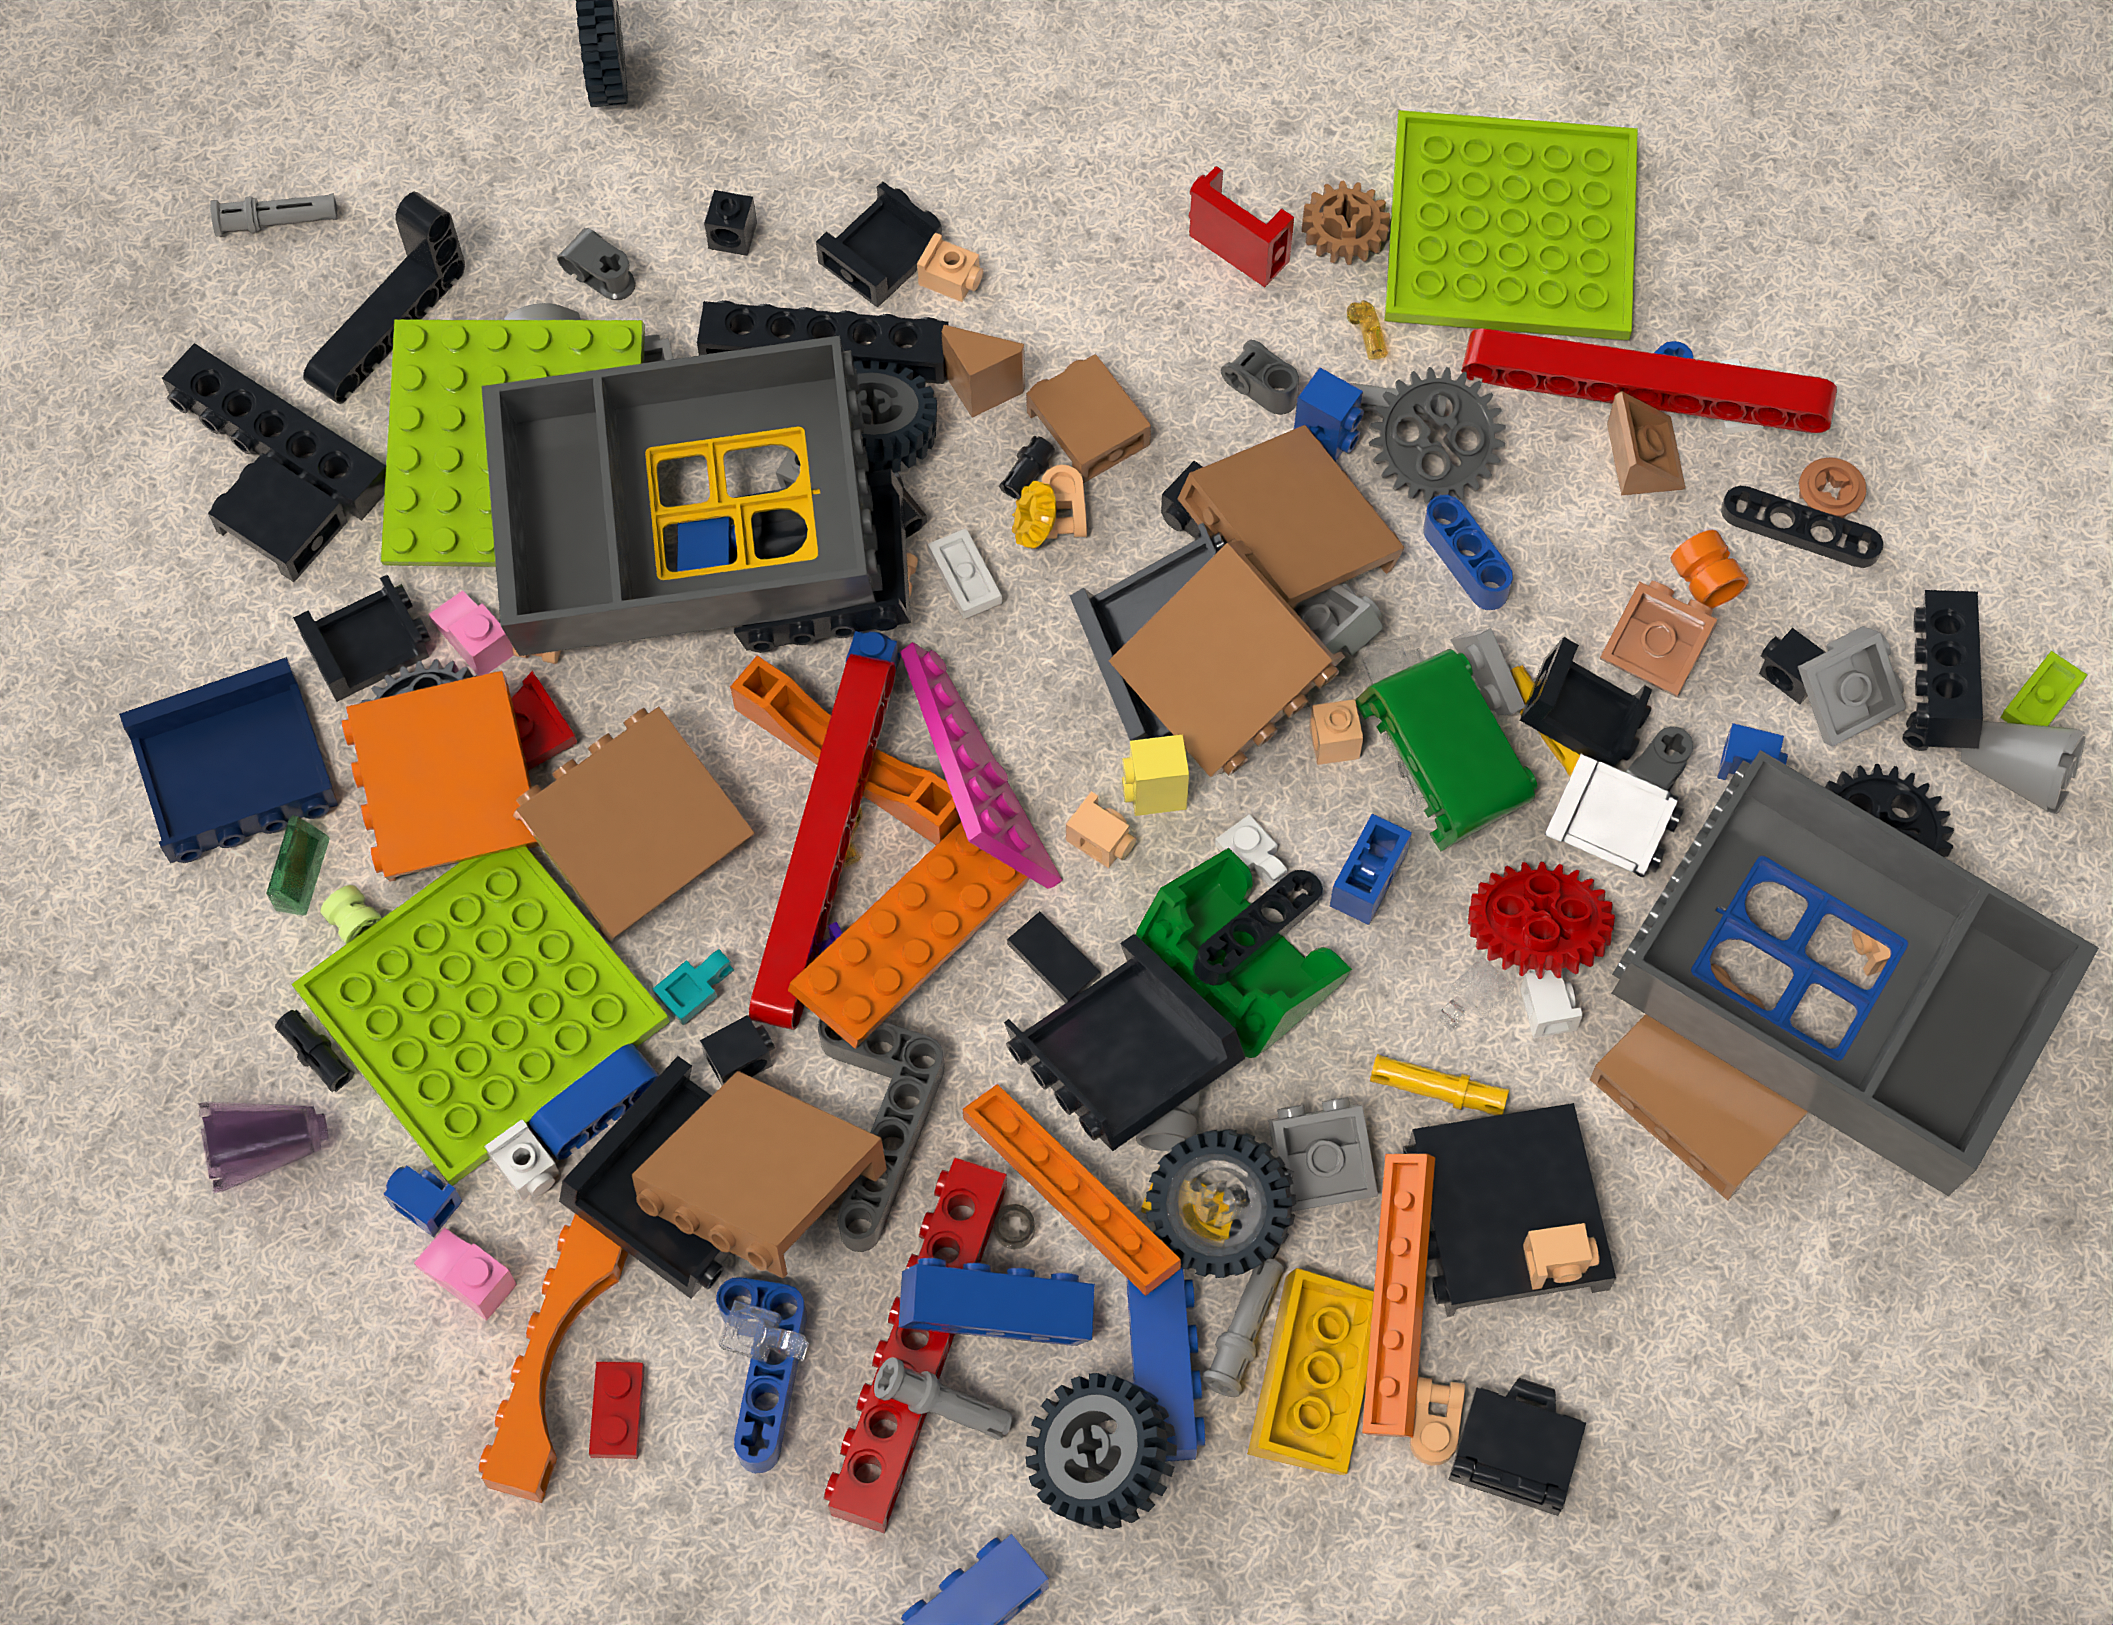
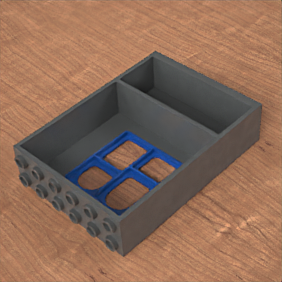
[1611,750,2099,1197]

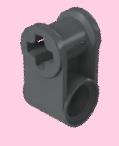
[557,228,636,300]
[1220,339,1299,415]
[1626,726,1693,791]

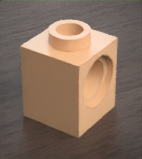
[1309,699,1363,765]

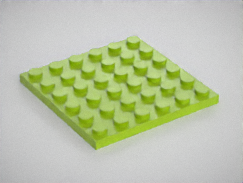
[1384,110,1638,340]
[381,320,645,567]
[292,846,670,1186]

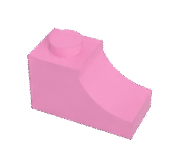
[428,590,514,676]
[414,1227,517,1321]

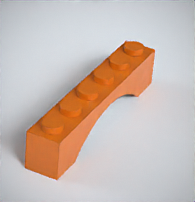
[730,655,961,845]
[479,1214,628,1503]

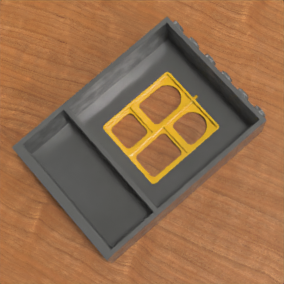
[481,336,883,656]

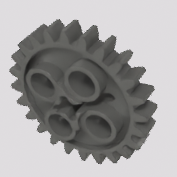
[1369,367,1506,503]

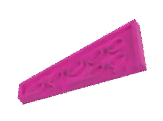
[900,642,1063,889]

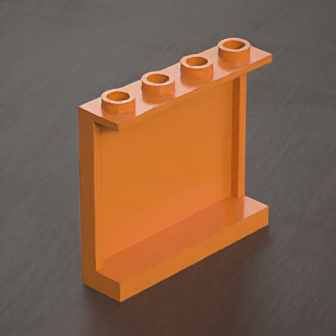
[342,671,540,882]

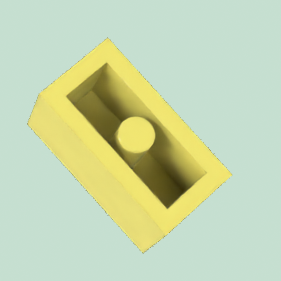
[1122,734,1189,816]

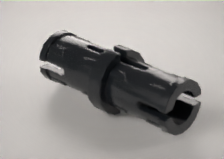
[275,1009,354,1092]

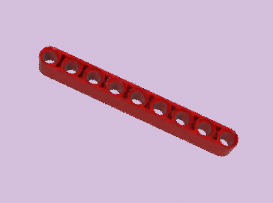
[1461,329,1837,433]
[749,654,896,1030]

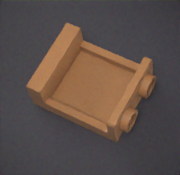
[1026,353,1151,484]

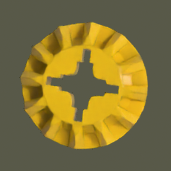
[1012,481,1056,549]

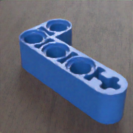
[716,1277,807,1474]

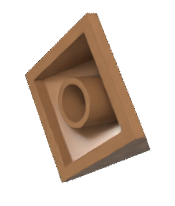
[942,325,1025,418]
[1607,391,1686,496]

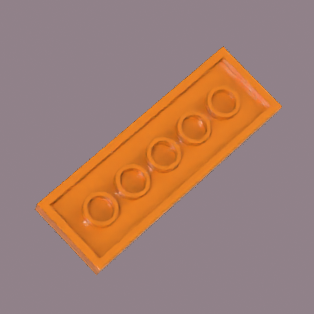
[788,822,1030,1049]

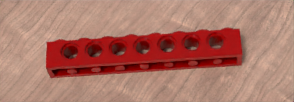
[824,1157,1007,1534]

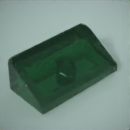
[266,815,330,916]

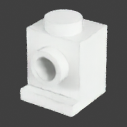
[1520,969,1583,1038]
[484,1120,560,1201]

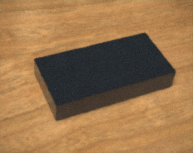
[1007,911,1100,1003]

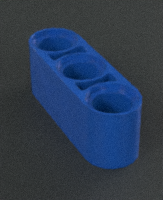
[1423,495,1513,610]
[529,1044,659,1160]

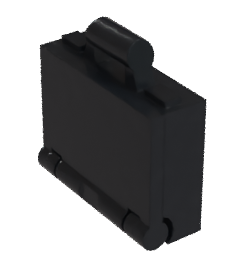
[1448,1377,1586,1516]

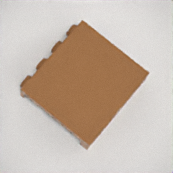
[1178,425,1405,610]
[1109,540,1345,777]
[513,706,754,942]
[1589,964,1809,1201]
[632,1071,887,1278]

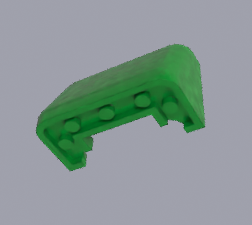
[1355,649,1538,852]
[1136,847,1352,1058]

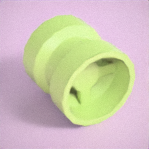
[320,885,382,944]

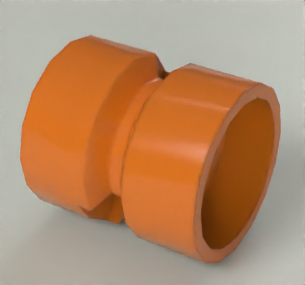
[1670,530,1749,609]

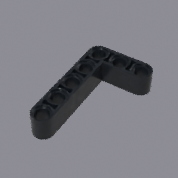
[303,191,465,404]

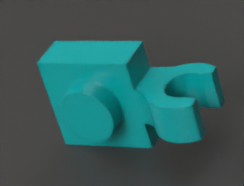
[652,949,734,1025]

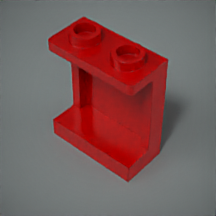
[1188,166,1294,288]

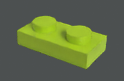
[2000,651,2087,726]

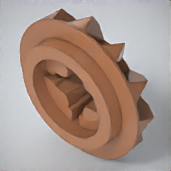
[1798,457,1866,518]

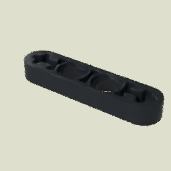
[1721,485,1884,568]
[1193,870,1323,986]

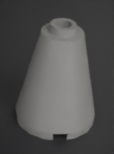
[1955,721,2086,814]

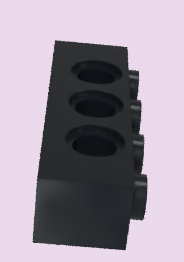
[1913,590,1983,749]

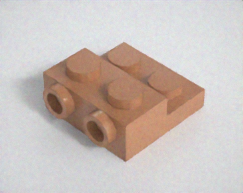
[1600,580,1717,698]

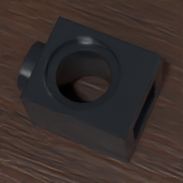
[704,190,757,256]
[1759,627,1826,705]
[700,1015,775,1086]

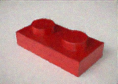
[589,1362,645,1459]

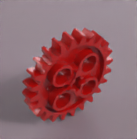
[1468,861,1615,979]

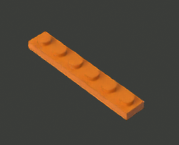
[963,1084,1181,1296]
[1362,1154,1435,1438]

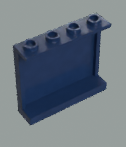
[119,657,338,863]

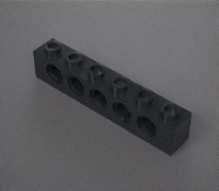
[697,300,949,384]
[162,343,387,521]

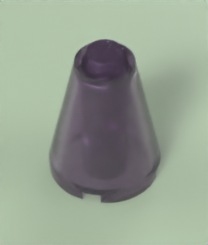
[198,1101,329,1194]

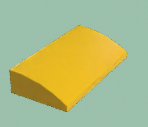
[1247,1268,1374,1475]

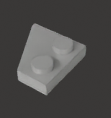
[1450,628,1525,716]

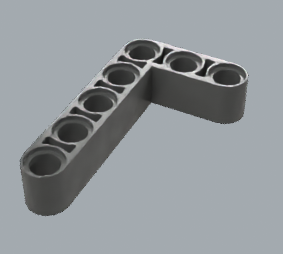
[817,1019,945,1252]

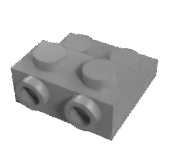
[1294,582,1383,656]
[1798,626,1906,747]
[1268,1097,1378,1212]

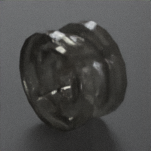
[994,1204,1035,1250]

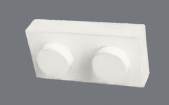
[928,528,1002,620]

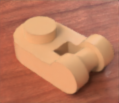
[1042,465,1087,539]
[1410,1376,1465,1466]

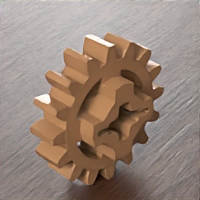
[1301,180,1390,265]

